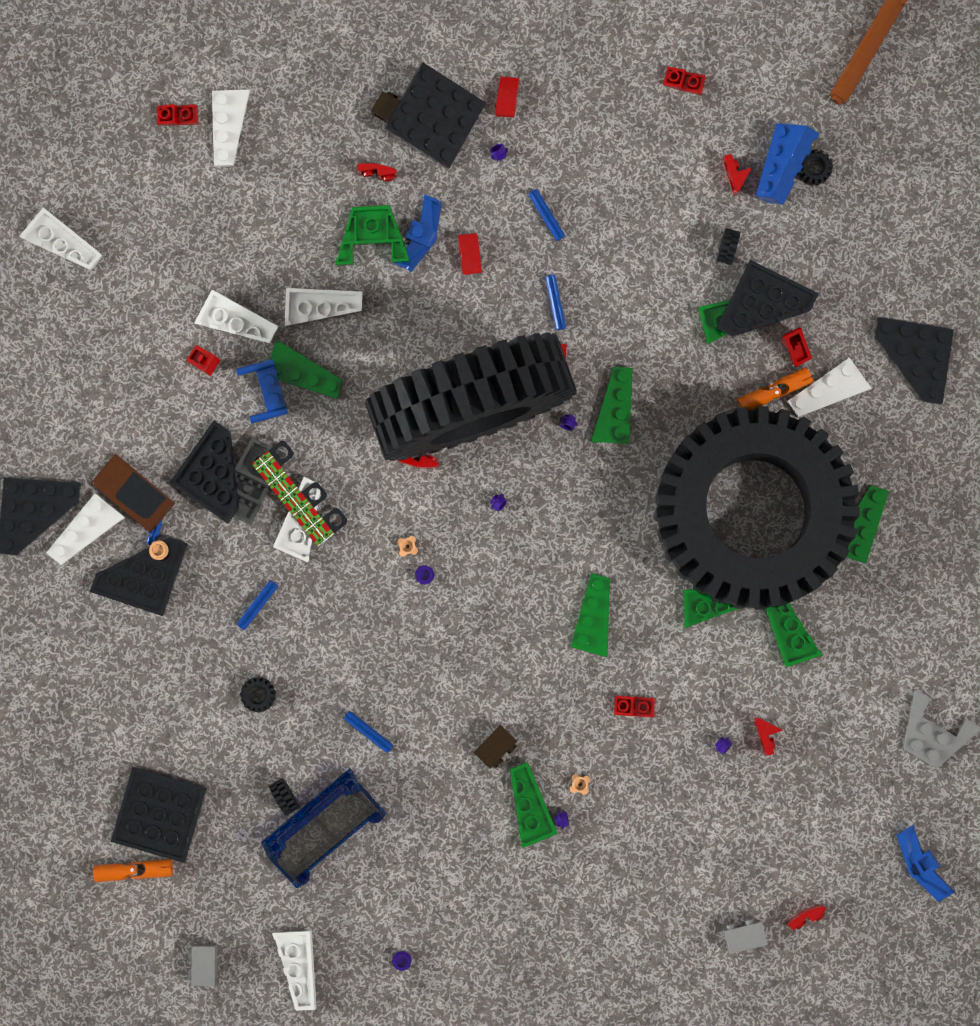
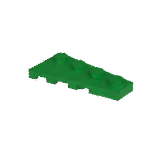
[571,573,610,658]
[510,762,558,849]

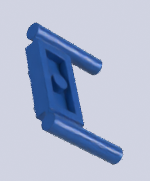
[236,359,288,424]

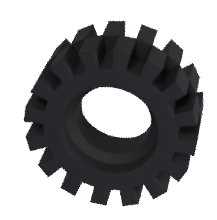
[798,149,833,186]
[717,228,741,265]
[240,677,276,712]
[269,778,300,816]

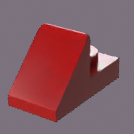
[723,154,752,195]
[781,327,812,367]
[186,345,220,376]
[753,717,783,756]

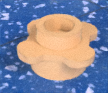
[397,536,418,557]
[570,774,590,795]

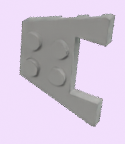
[902,690,980,769]

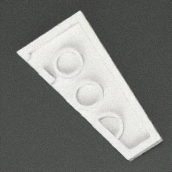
[212,89,250,167]
[19,208,103,270]
[285,288,363,326]
[195,290,280,343]
[787,358,872,417]
[273,477,321,562]
[46,494,125,565]
[272,930,317,1011]

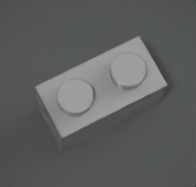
[723,918,768,954]
[188,944,217,986]

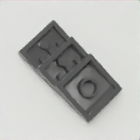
[234,437,286,525]

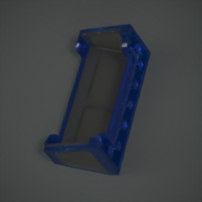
[261,768,387,889]

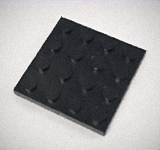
[384,62,486,168]
[110,767,207,863]

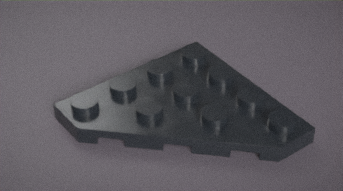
[716,260,819,337]
[875,317,954,405]
[170,421,239,524]
[0,477,81,555]
[90,537,188,616]

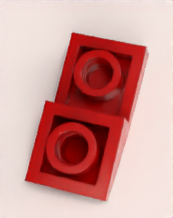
[663,66,706,96]
[495,77,520,118]
[157,104,198,126]
[357,163,398,182]
[458,233,482,275]
[398,454,440,469]
[614,696,656,718]
[786,904,826,931]

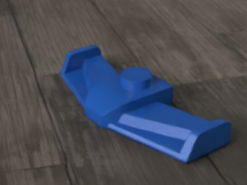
[394,194,442,272]
[897,825,956,902]

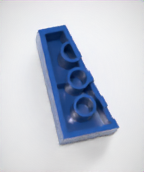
[756,124,819,205]

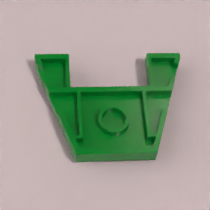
[336,205,410,266]

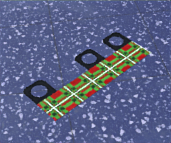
[252,441,347,546]

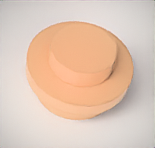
[149,541,169,560]

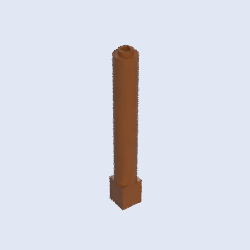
[830,0,907,105]

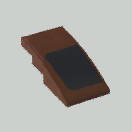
[91,453,175,533]

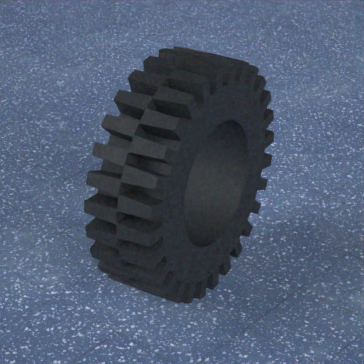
[365,332,577,461]
[655,406,860,610]

